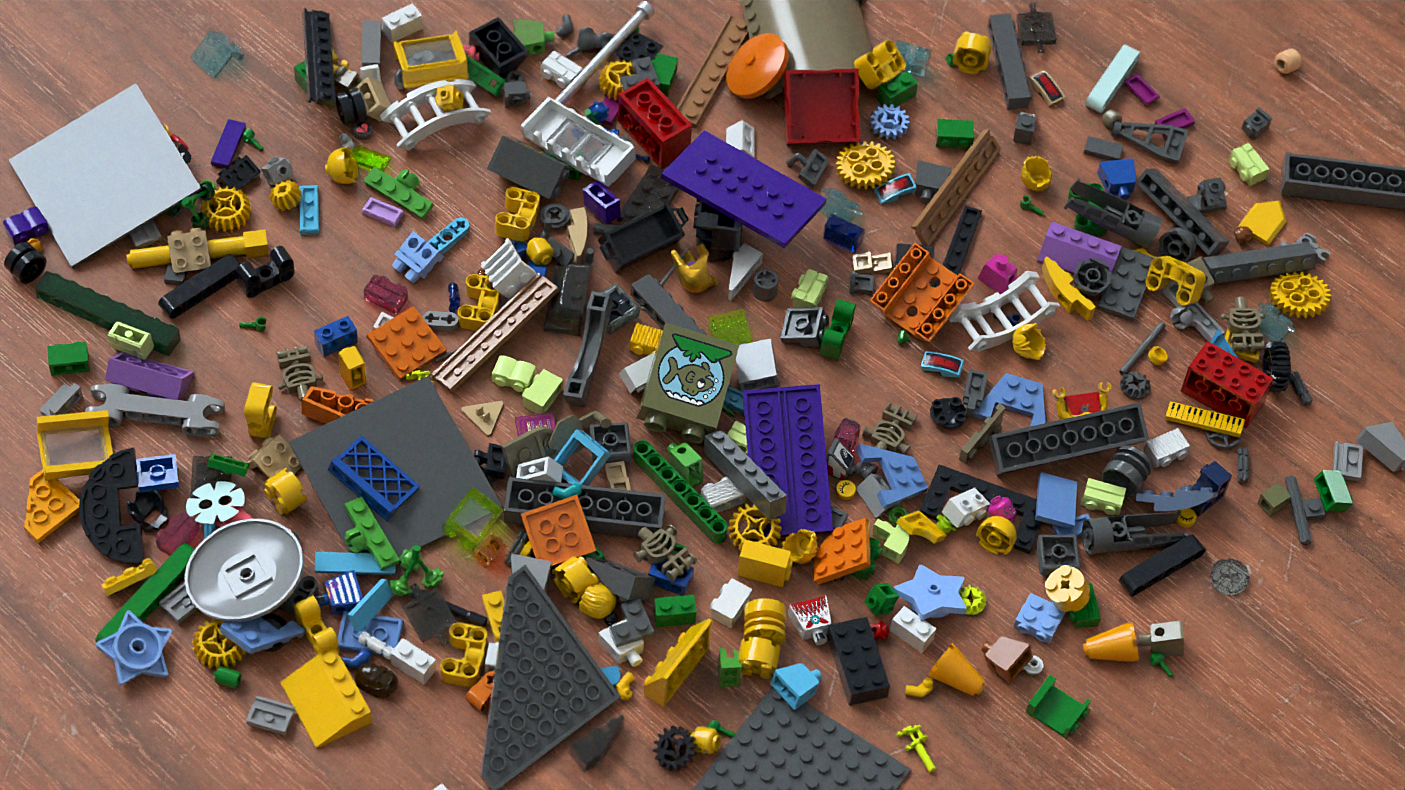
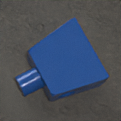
[1097,158,1136,200]

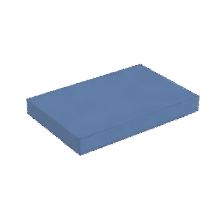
[1035,472,1077,530]
[338,611,404,656]

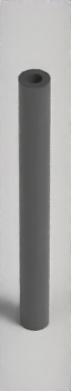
[1119,322,1166,376]

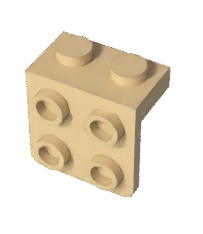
[167,228,211,273]
[247,434,302,478]

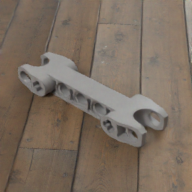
[85,384,225,437]

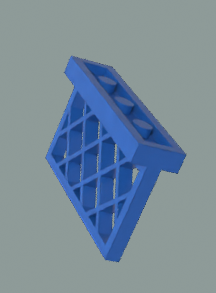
[328,435,420,521]

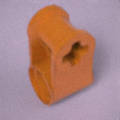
[465,671,495,712]

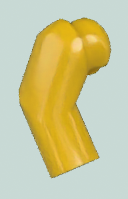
[616,672,635,701]
[905,678,934,697]

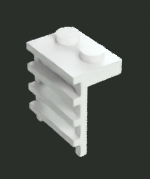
[481,238,537,300]

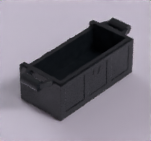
[598,202,689,273]

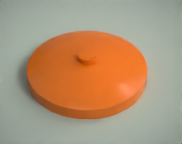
[726,33,789,99]

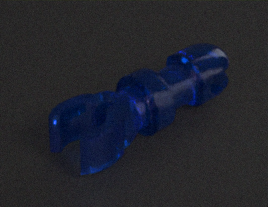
[448,282,461,314]

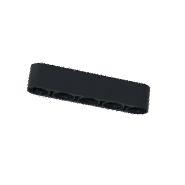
[158,254,241,319]
[1119,534,1206,597]

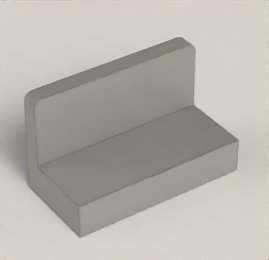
[40,383,83,416]
[856,474,902,518]

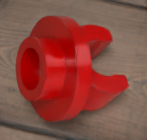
[870,621,890,641]

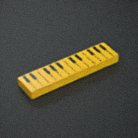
[1165,401,1245,438]

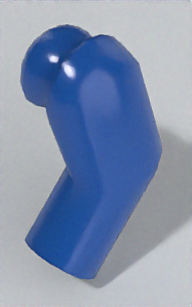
[342,650,371,669]

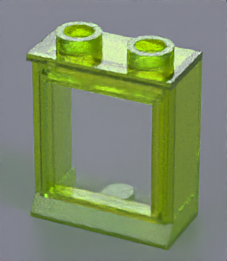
[442,486,504,551]

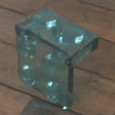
[191,29,245,78]

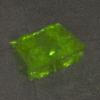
[707,308,753,345]

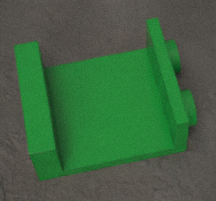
[1026,675,1091,739]

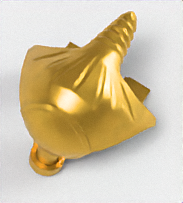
[671,244,718,293]

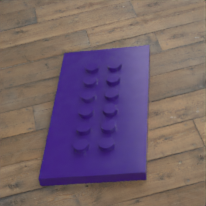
[661,130,827,248]
[743,384,833,537]

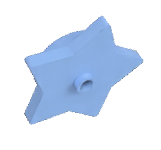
[894,565,966,620]
[95,610,172,686]

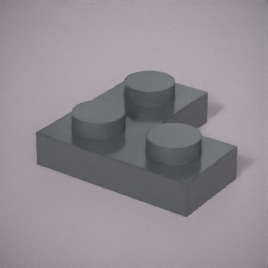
[620,57,660,91]
[609,598,654,648]

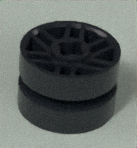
[335,88,367,126]
[4,242,47,284]

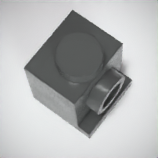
[504,82,530,108]
[1241,108,1272,140]

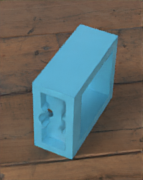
[554,429,611,486]

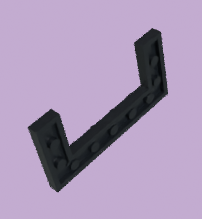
[920,464,1042,554]

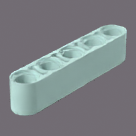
[1085,44,1141,113]

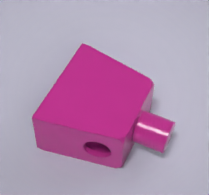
[978,254,1017,294]

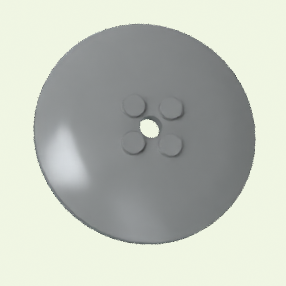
[185,519,304,622]

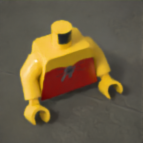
[1052,382,1111,420]

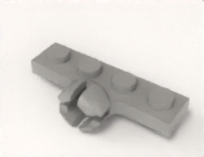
[1162,281,1225,342]

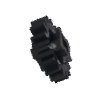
[653,726,698,771]

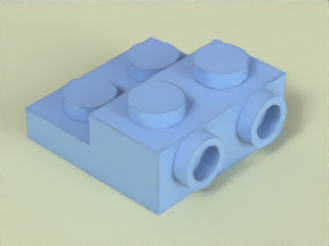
[1014,593,1066,644]

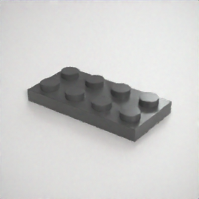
[1098,247,1154,321]

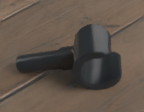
[604,611,618,627]

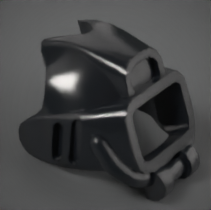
[127,490,169,531]

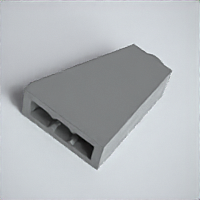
[362,20,382,67]
[1356,422,1405,472]

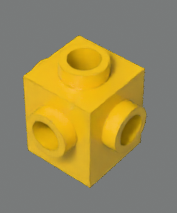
[435,85,464,113]

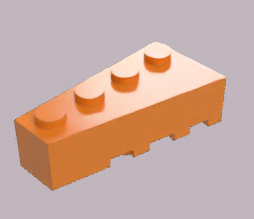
[302,386,373,424]

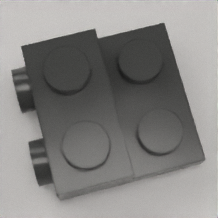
[780,307,829,347]

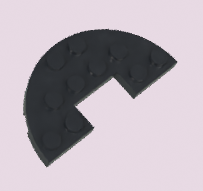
[79,447,144,565]

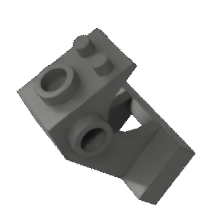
[1187,177,1227,214]

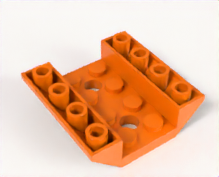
[869,243,975,343]

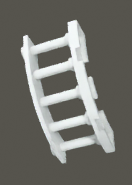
[379,79,491,151]
[948,271,1060,351]

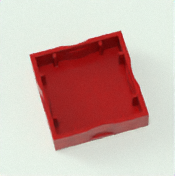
[784,69,861,144]

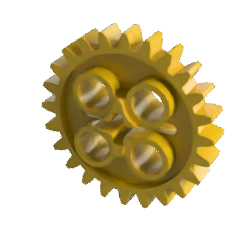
[836,141,895,189]
[1269,271,1331,318]

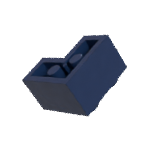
[1189,461,1232,517]

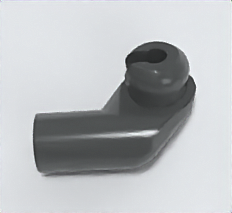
[556,15,573,37]

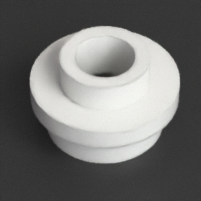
[1024,656,1043,675]

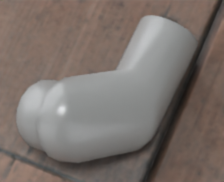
[339,133,355,155]

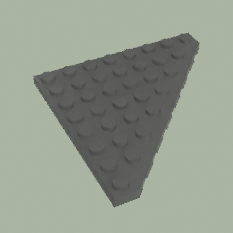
[480,565,621,790]

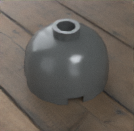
[1158,228,1196,263]
[1073,258,1112,296]

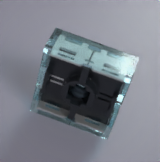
[586,283,640,335]

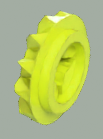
[959,585,987,615]

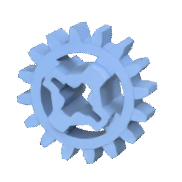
[870,104,910,140]

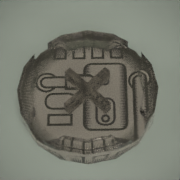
[1210,558,1250,595]

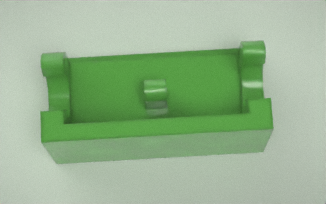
[717,648,742,687]

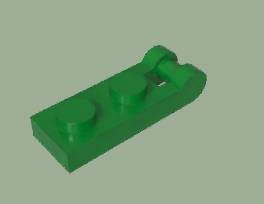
[465,54,508,97]

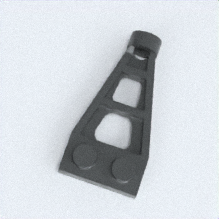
[1112,121,1189,164]

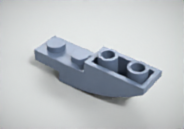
[1136,485,1218,511]

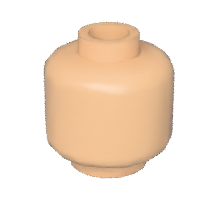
[1275,49,1302,74]

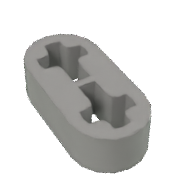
[422,311,458,332]

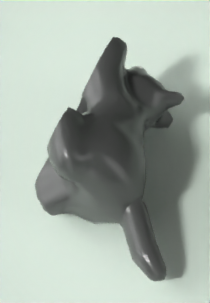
[566,27,614,58]

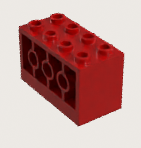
[617,78,692,168]
[1181,341,1274,429]

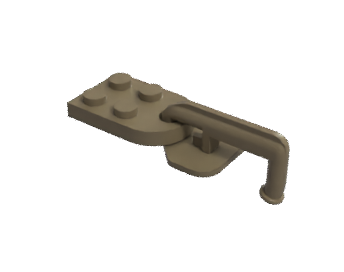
[501,411,611,478]

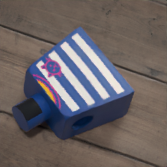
[315,570,363,615]

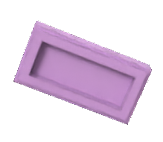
[362,197,404,227]

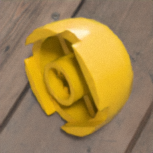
[325,147,358,184]
[976,516,1017,555]

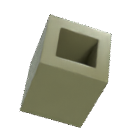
[1257,483,1291,517]

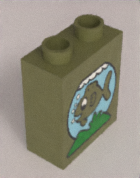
[636,322,739,444]

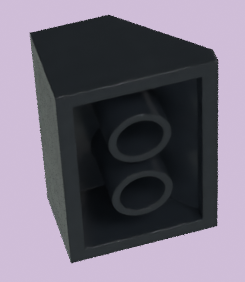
[469,17,529,79]

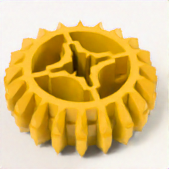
[599,60,635,102]
[200,186,251,233]
[728,504,782,551]
[192,619,246,669]

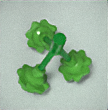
[390,545,444,597]

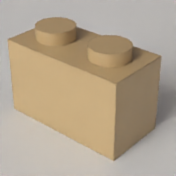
[355,77,391,121]

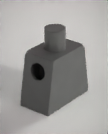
[915,160,952,204]

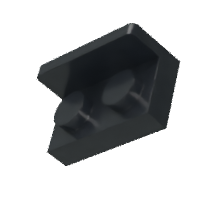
[216,155,261,191]

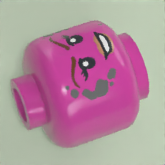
[987,496,1017,522]

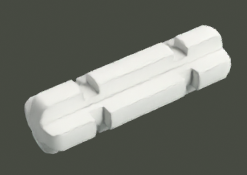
[358,631,394,659]

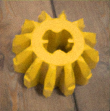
[269,180,302,211]

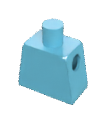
[770,663,822,710]

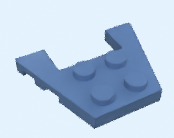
[973,373,1046,426]
[856,444,928,509]
[220,617,306,654]

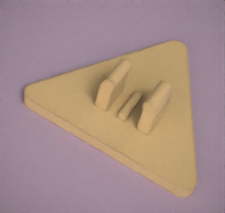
[461,401,503,436]

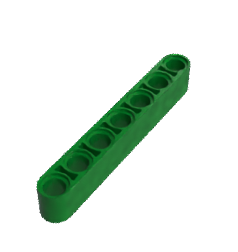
[633,440,727,543]
[95,542,195,643]

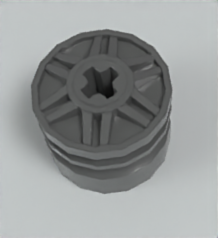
[1101,445,1153,497]

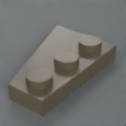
[959,403,1005,463]

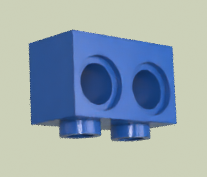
[314,316,358,357]
[648,560,694,596]

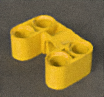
[854,40,906,90]
[494,187,540,242]
[1145,255,1206,306]
[458,274,501,331]
[244,382,277,439]
[294,595,339,656]
[440,623,487,687]

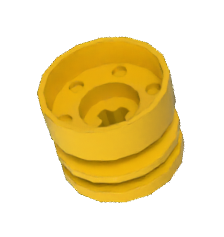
[744,598,786,647]

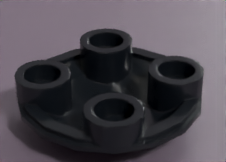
[930,397,968,429]

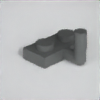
[786,149,830,188]

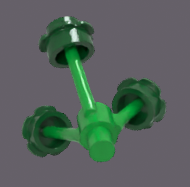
[167,183,215,230]

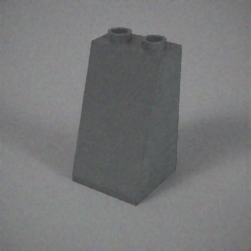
[487,136,571,200]

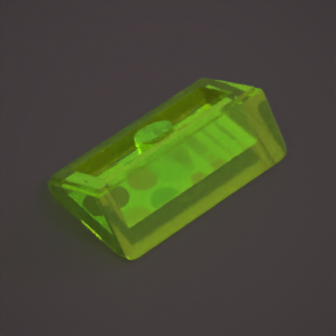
[350,145,391,172]

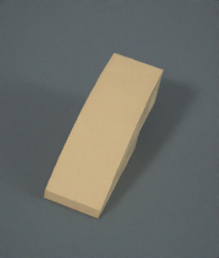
[567,207,587,264]

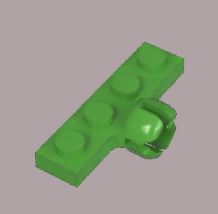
[364,166,434,220]
[344,497,400,571]

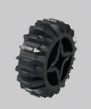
[1262,341,1291,392]

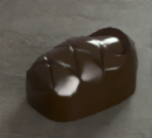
[355,663,398,699]

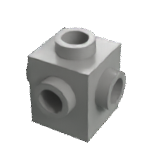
[260,156,294,185]

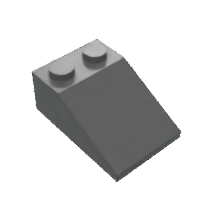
[586,558,655,602]

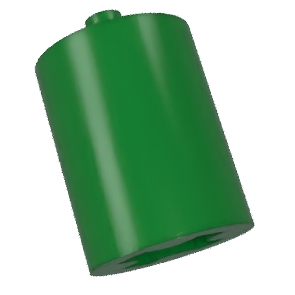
[213,666,242,689]

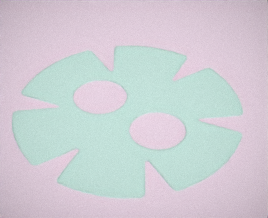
[186,481,245,524]

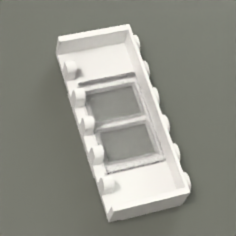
[521,97,636,187]

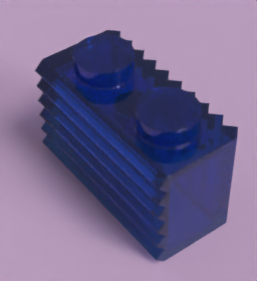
[823,214,865,253]

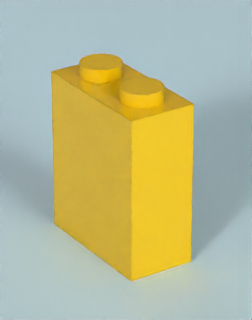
[737,540,793,587]

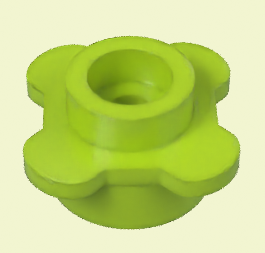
[937,515,957,533]

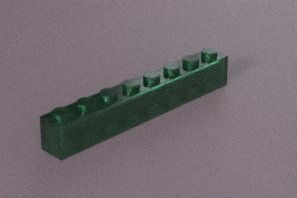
[35,271,181,357]

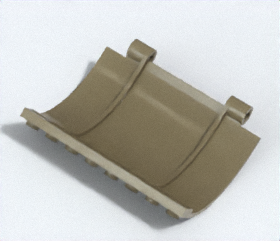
[740,0,873,99]

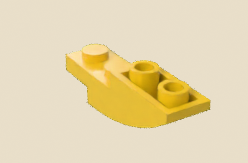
[1042,256,1096,321]

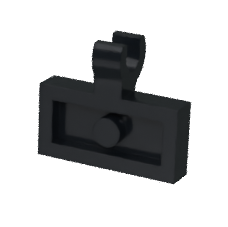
[474,443,507,479]

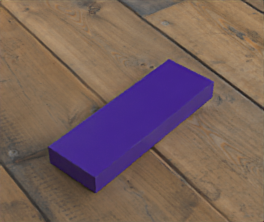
[211,119,246,169]

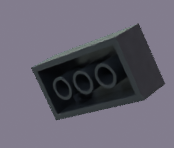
[827,617,890,706]

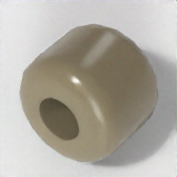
[1102,109,1122,130]

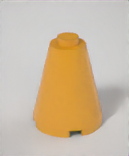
[1083,622,1139,662]
[928,643,985,696]

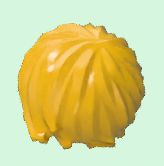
[1021,156,1052,192]
[1012,323,1046,360]
[782,529,818,564]
[579,582,616,619]

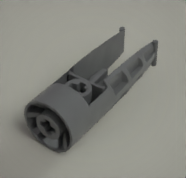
[1064,178,1162,249]
[1082,510,1188,555]

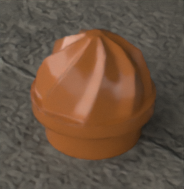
[1234,226,1253,244]

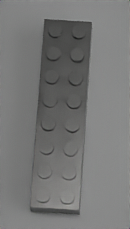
[1281,153,1405,210]
[988,402,1149,475]
[504,477,666,538]

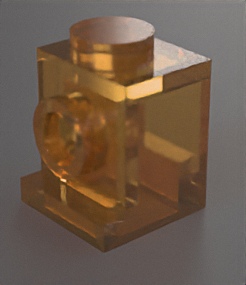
[472,533,507,569]

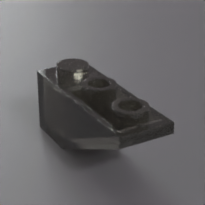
[570,715,625,772]

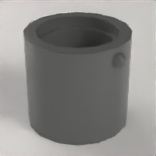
[753,269,778,302]

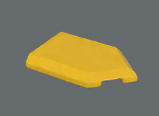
[1237,201,1287,246]

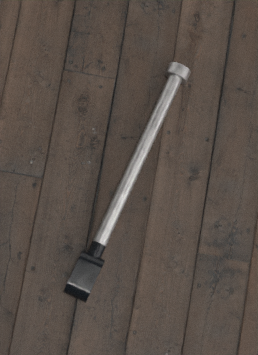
[521,1,655,132]

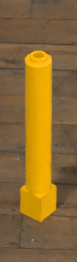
[127,229,269,269]

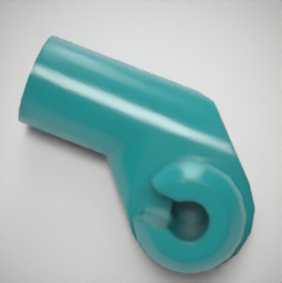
[552,483,582,499]

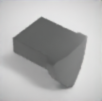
[849,271,874,295]

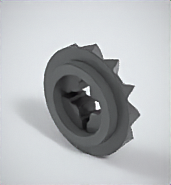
[540,203,570,230]
[1120,371,1150,398]

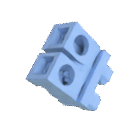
[392,231,444,284]

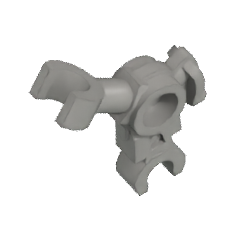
[1280,233,1331,265]

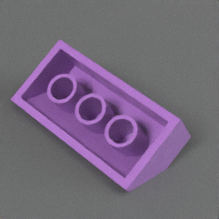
[1037,222,1122,275]
[105,352,195,400]

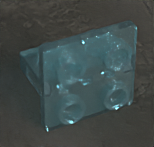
[821,187,863,229]
[1258,302,1296,341]

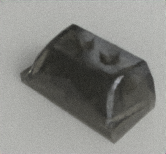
[543,265,592,336]

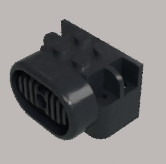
[693,199,743,261]

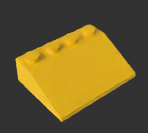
[643,619,712,708]
[280,647,372,749]

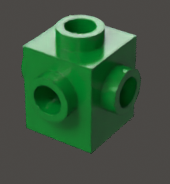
[864,583,900,616]

